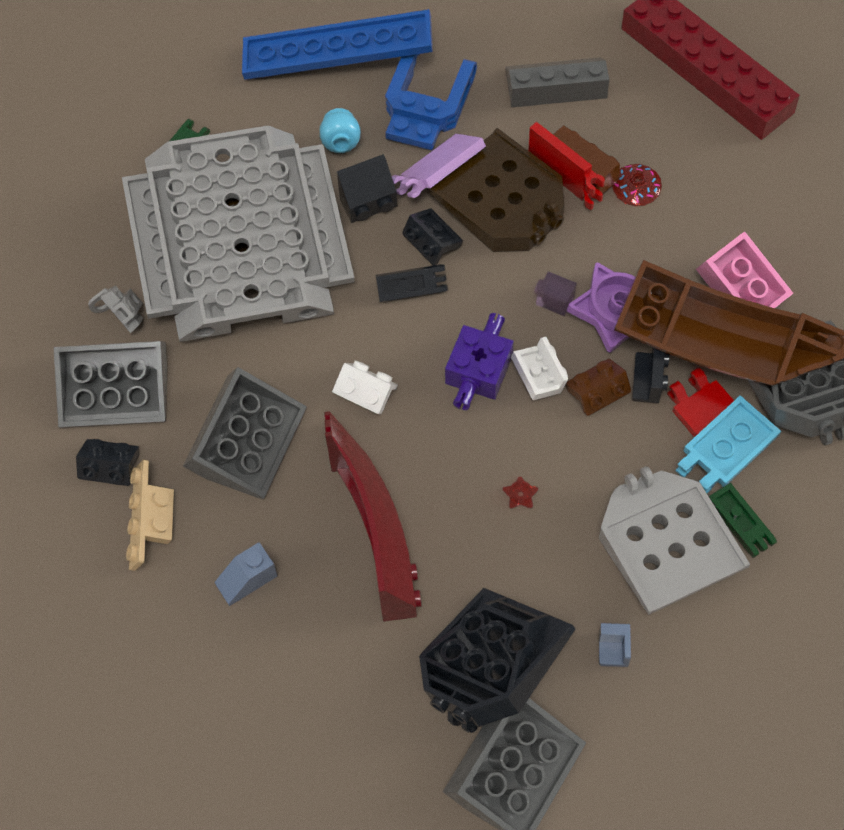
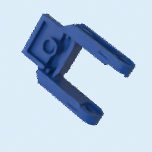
[385,54,477,150]

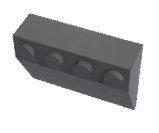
[53,341,167,427]
[183,367,307,499]
[443,698,586,830]

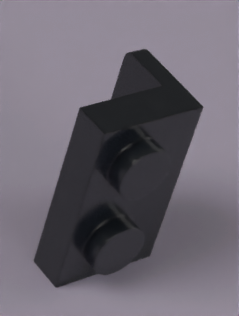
[632,347,670,403]
[76,439,139,486]

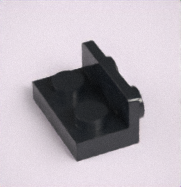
[402,208,463,265]

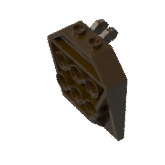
[429,128,564,252]

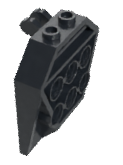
[419,588,576,733]

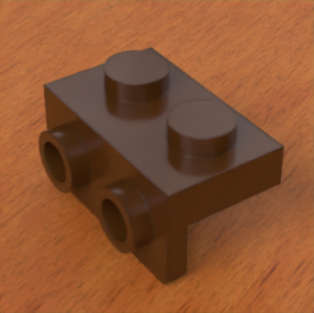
[565,358,631,416]

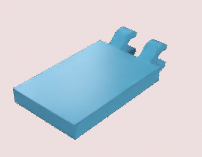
[675,396,781,494]

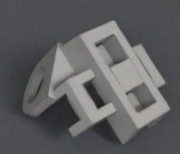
[88,285,143,333]

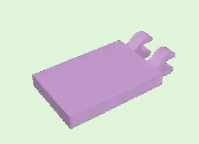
[392,134,486,198]

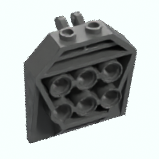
[748,320,844,445]

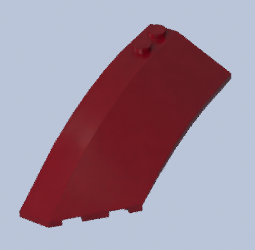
[324,411,422,622]

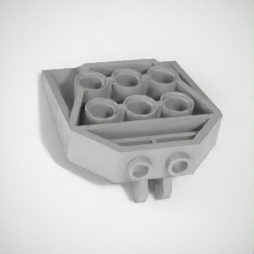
[599,466,750,615]

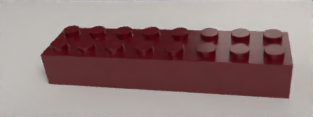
[621,0,800,141]

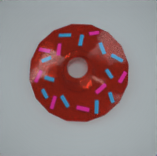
[612,164,662,206]

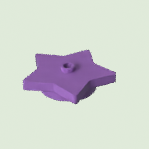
[567,262,635,352]

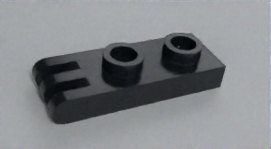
[375,264,448,302]

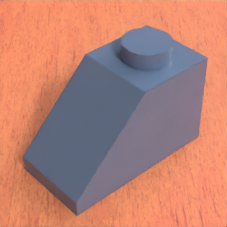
[214,542,278,606]

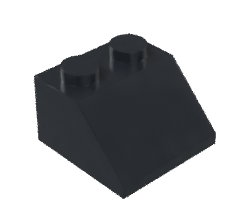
[337,154,398,223]

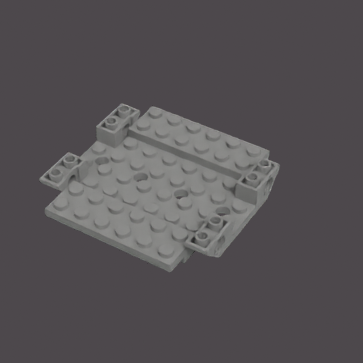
[122,126,354,342]

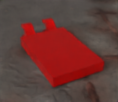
[528,122,605,210]
[667,367,734,437]

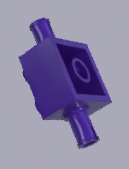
[445,313,514,410]

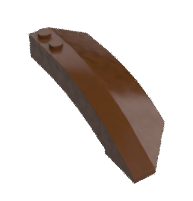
[614,260,844,386]

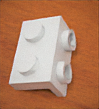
[511,337,568,400]
[332,360,398,414]

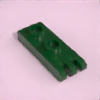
[709,483,777,558]

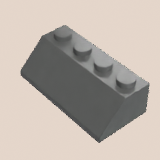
[505,57,609,108]

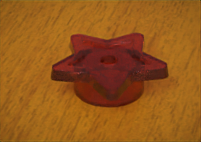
[503,476,539,509]

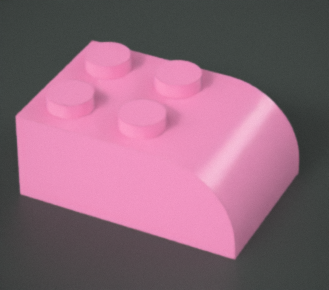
[696,231,793,308]

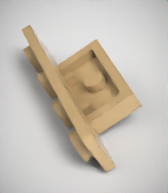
[126,460,174,571]

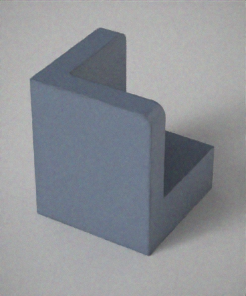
[599,623,631,667]

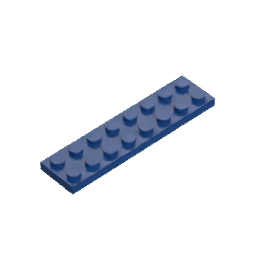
[242,9,433,80]

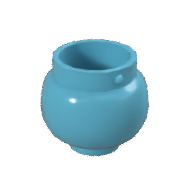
[319,108,361,153]

